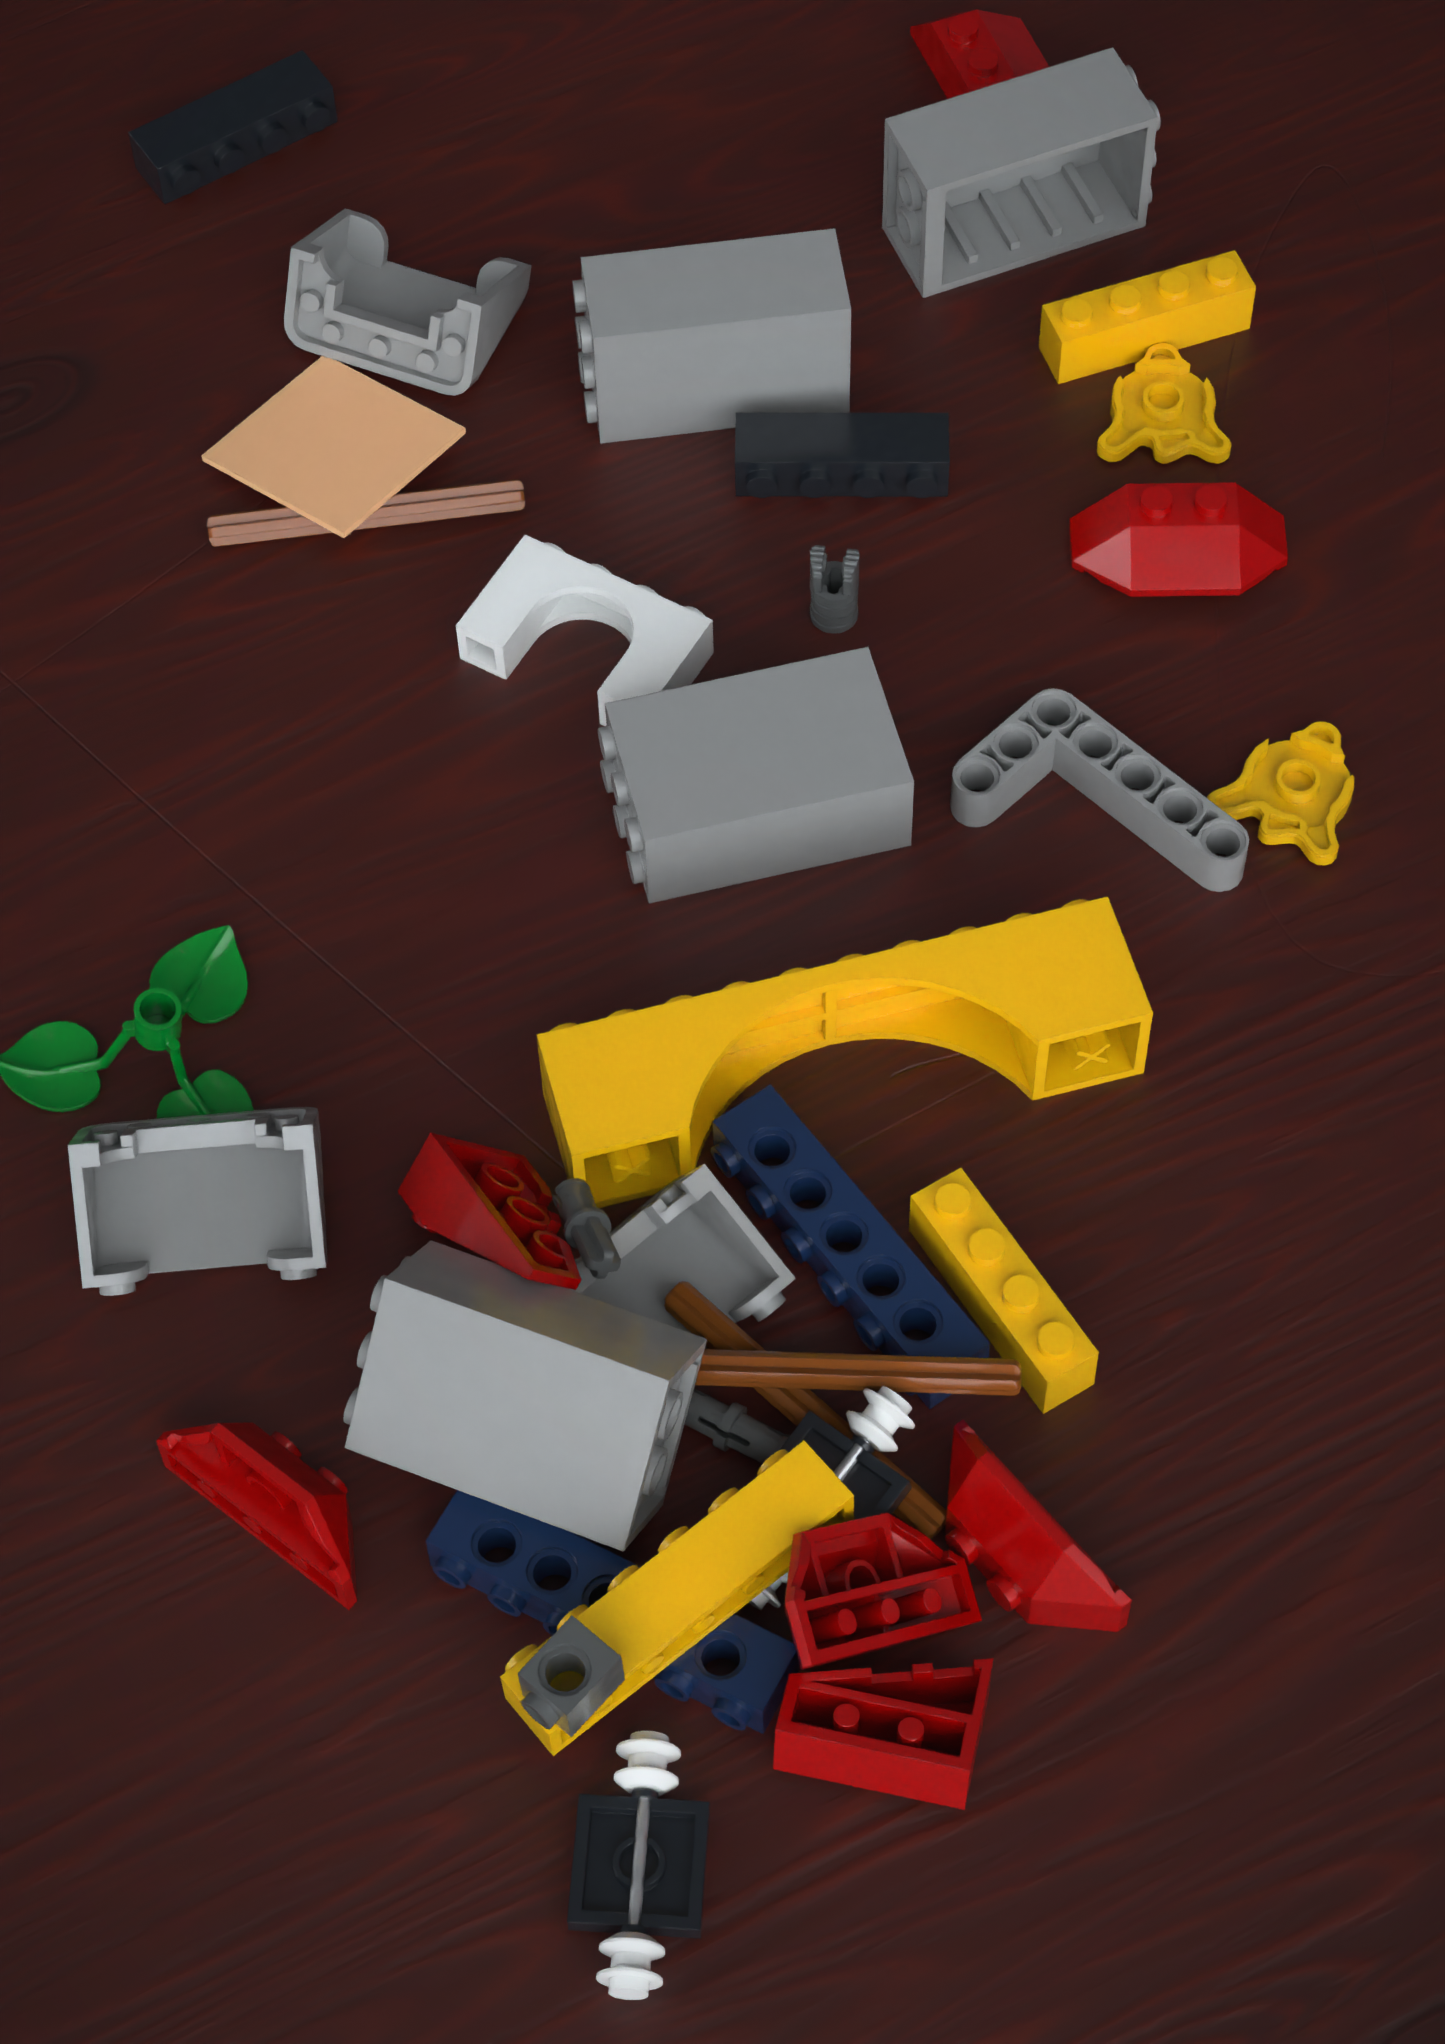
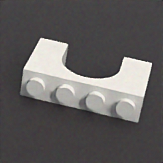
[456,535,714,726]

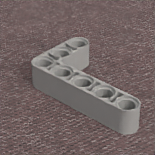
[950,688,1249,892]

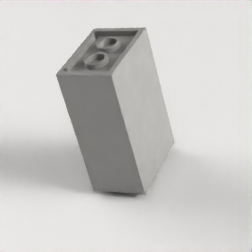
[882,47,1161,298]
[572,228,851,444]
[598,647,914,904]
[343,1240,707,1552]

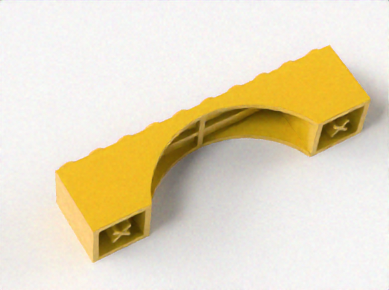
[536,896,1153,1208]

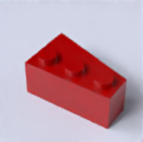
[773,1658,994,1810]

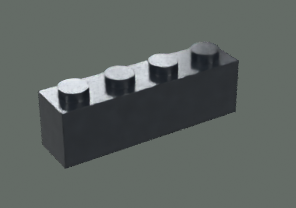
[128,50,338,205]
[735,412,950,498]

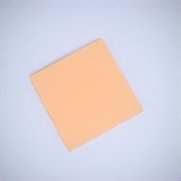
[202,356,466,538]

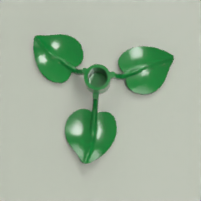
[0,925,254,1119]

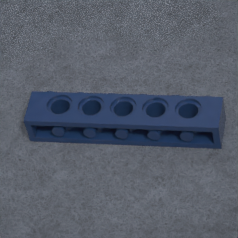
[711,1084,990,1410]
[426,1490,799,1734]

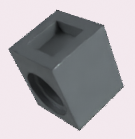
[517,1616,625,1737]

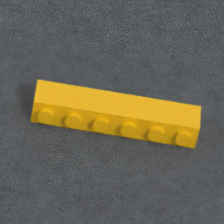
[500,1440,854,1756]

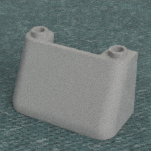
[284,208,532,396]
[68,1107,328,1296]
[563,1164,796,1349]

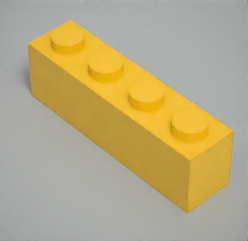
[1039,250,1256,384]
[909,1168,1099,1414]

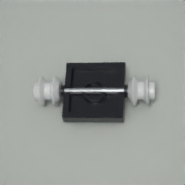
[749,1386,915,1610]
[567,1731,710,2000]

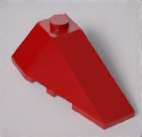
[398,1132,582,1290]

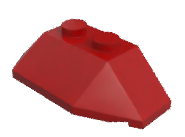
[910,9,1049,99]
[1069,482,1288,597]
[945,1419,1132,1632]
[156,1422,357,1610]
[784,1513,982,1670]

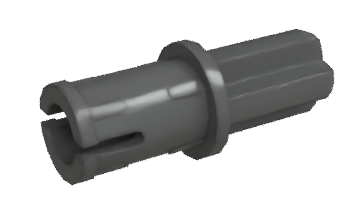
[552,1178,621,1279]

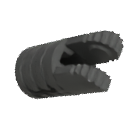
[810,545,859,634]

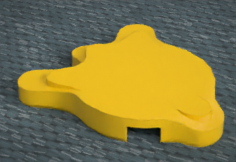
[1097,343,1232,464]
[1207,721,1354,866]

